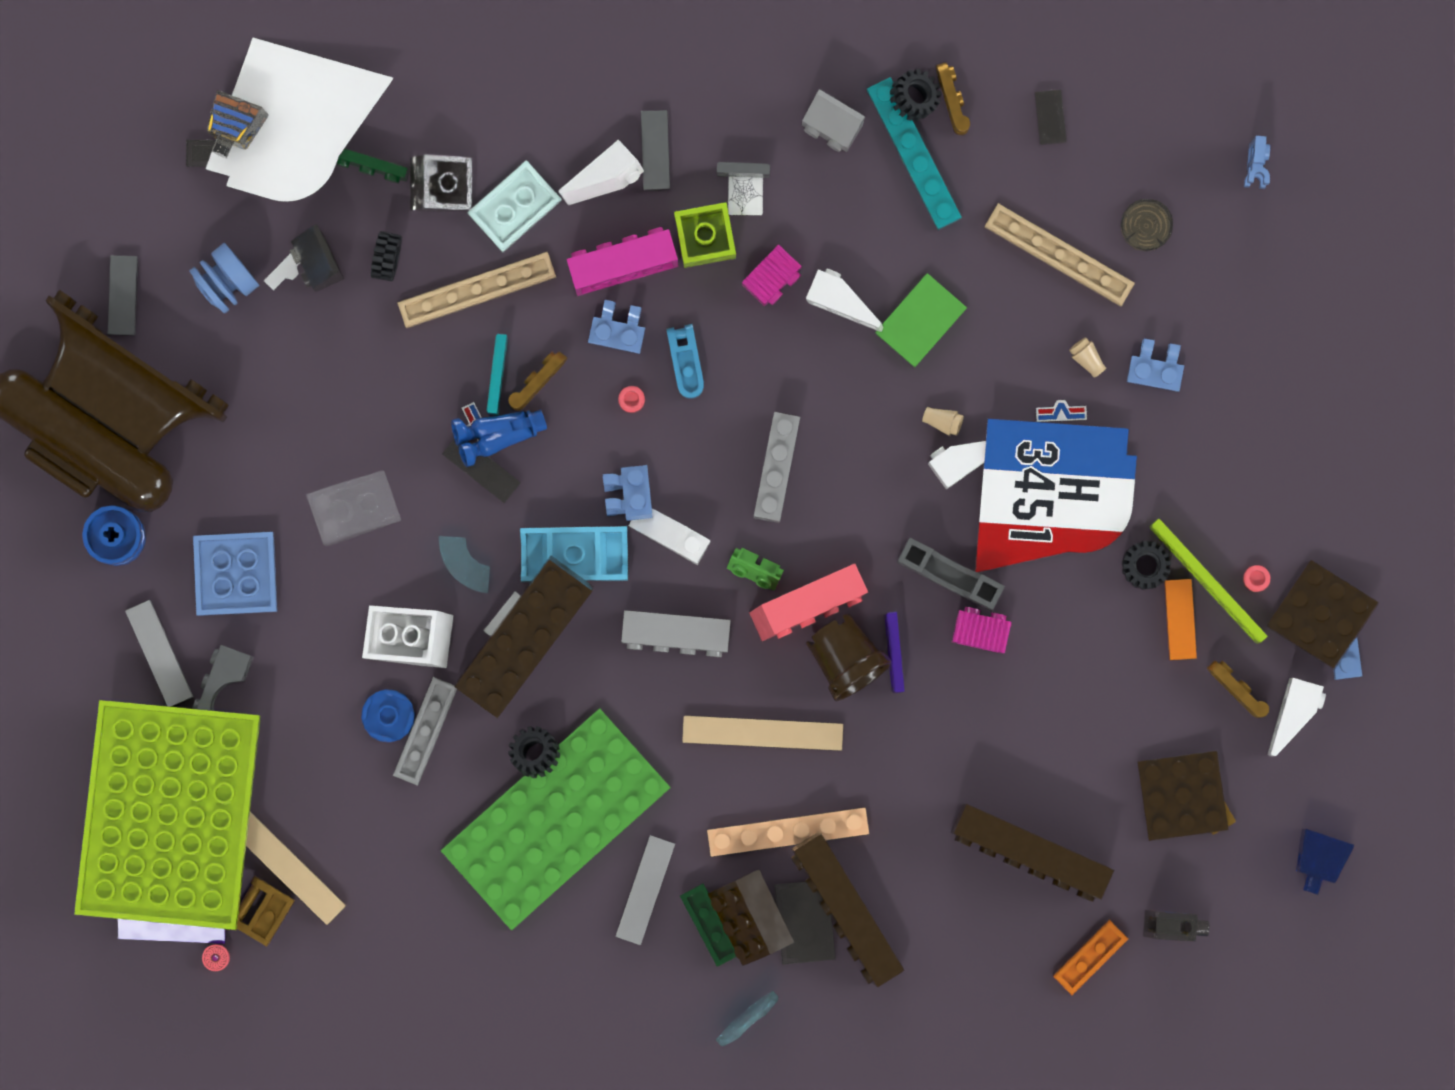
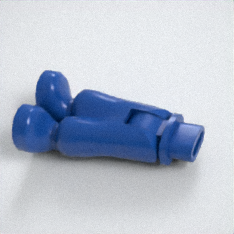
[451,410,547,467]

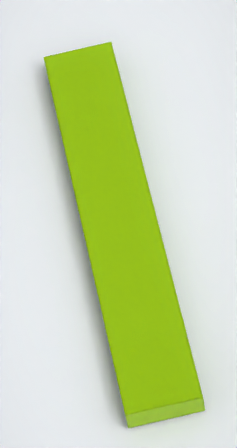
[1149,519,1268,644]

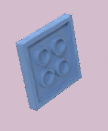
[193,532,277,616]

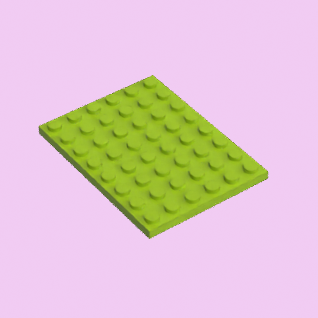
[74,700,261,930]

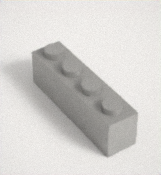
[754,412,800,523]
[621,610,731,657]

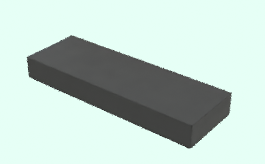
[641,110,670,191]
[108,256,138,336]

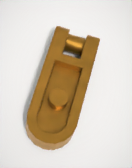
[936,62,970,136]
[509,351,568,411]
[1207,660,1269,718]

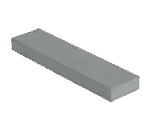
[125,600,194,707]
[393,677,457,786]
[615,835,675,945]

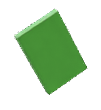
[875,273,967,368]

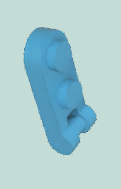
[666,324,704,399]

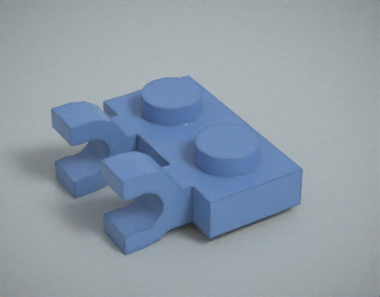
[1244,136,1270,189]
[588,300,645,354]
[1127,339,1184,392]
[603,465,653,521]

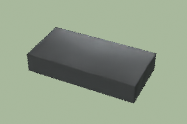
[717,162,770,178]

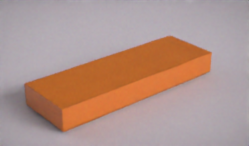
[1164,579,1197,660]
[1053,920,1128,995]

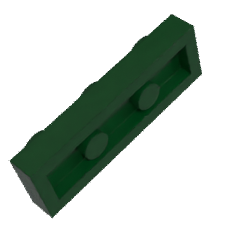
[336,149,410,184]
[680,883,736,967]

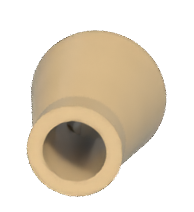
[1069,337,1106,378]
[922,407,964,436]

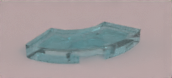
[439,536,490,593]
[716,991,779,1047]

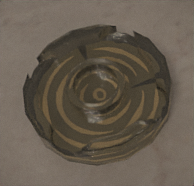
[1120,199,1173,252]

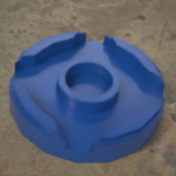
[361,689,415,742]

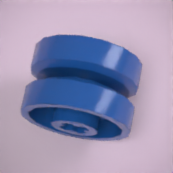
[82,505,146,566]

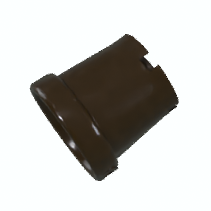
[806,614,892,701]

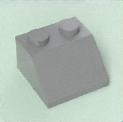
[802,89,865,152]

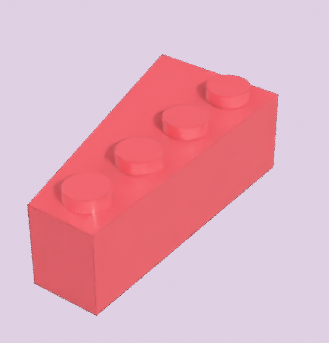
[749,564,868,641]

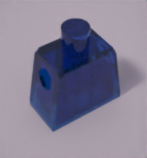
[1296,829,1354,895]

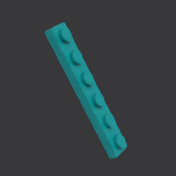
[867,77,962,230]

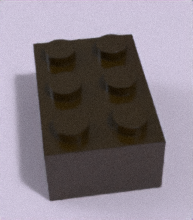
[708,870,794,966]

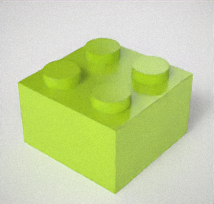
[674,202,736,268]

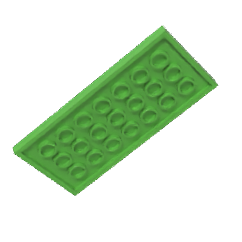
[441,708,671,931]

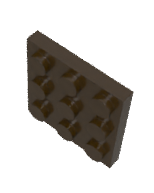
[1267,560,1379,670]
[1138,751,1229,841]

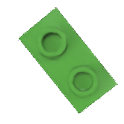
[726,548,784,591]

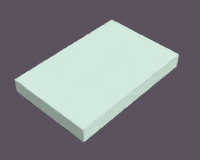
[467,160,562,252]

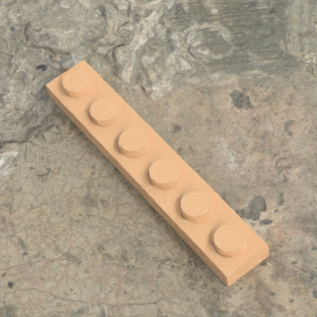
[707,808,869,857]

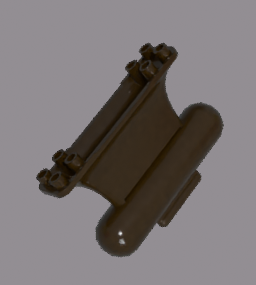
[0,290,229,512]

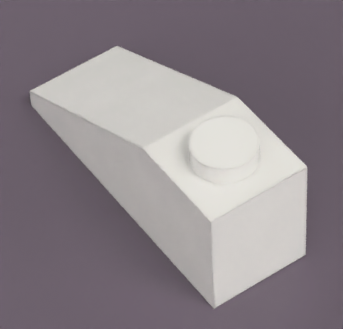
[559,140,644,205]
[806,269,883,332]
[928,441,986,490]
[628,509,711,565]
[1267,678,1326,756]

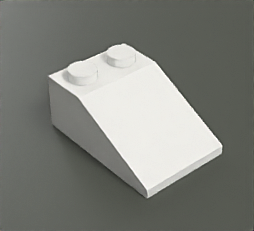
[362,606,453,668]

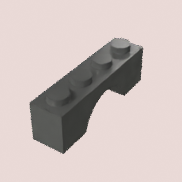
[897,538,1005,611]
[192,645,254,711]

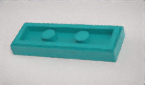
[487,334,508,416]

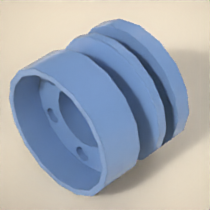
[189,242,260,314]

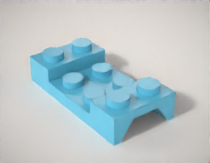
[520,526,628,582]

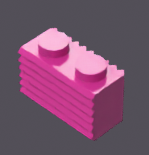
[742,245,802,307]
[951,607,1011,654]

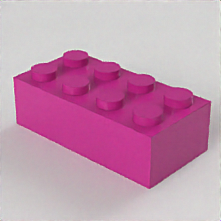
[567,227,679,296]

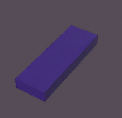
[884,612,905,693]

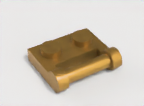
[237,876,295,947]

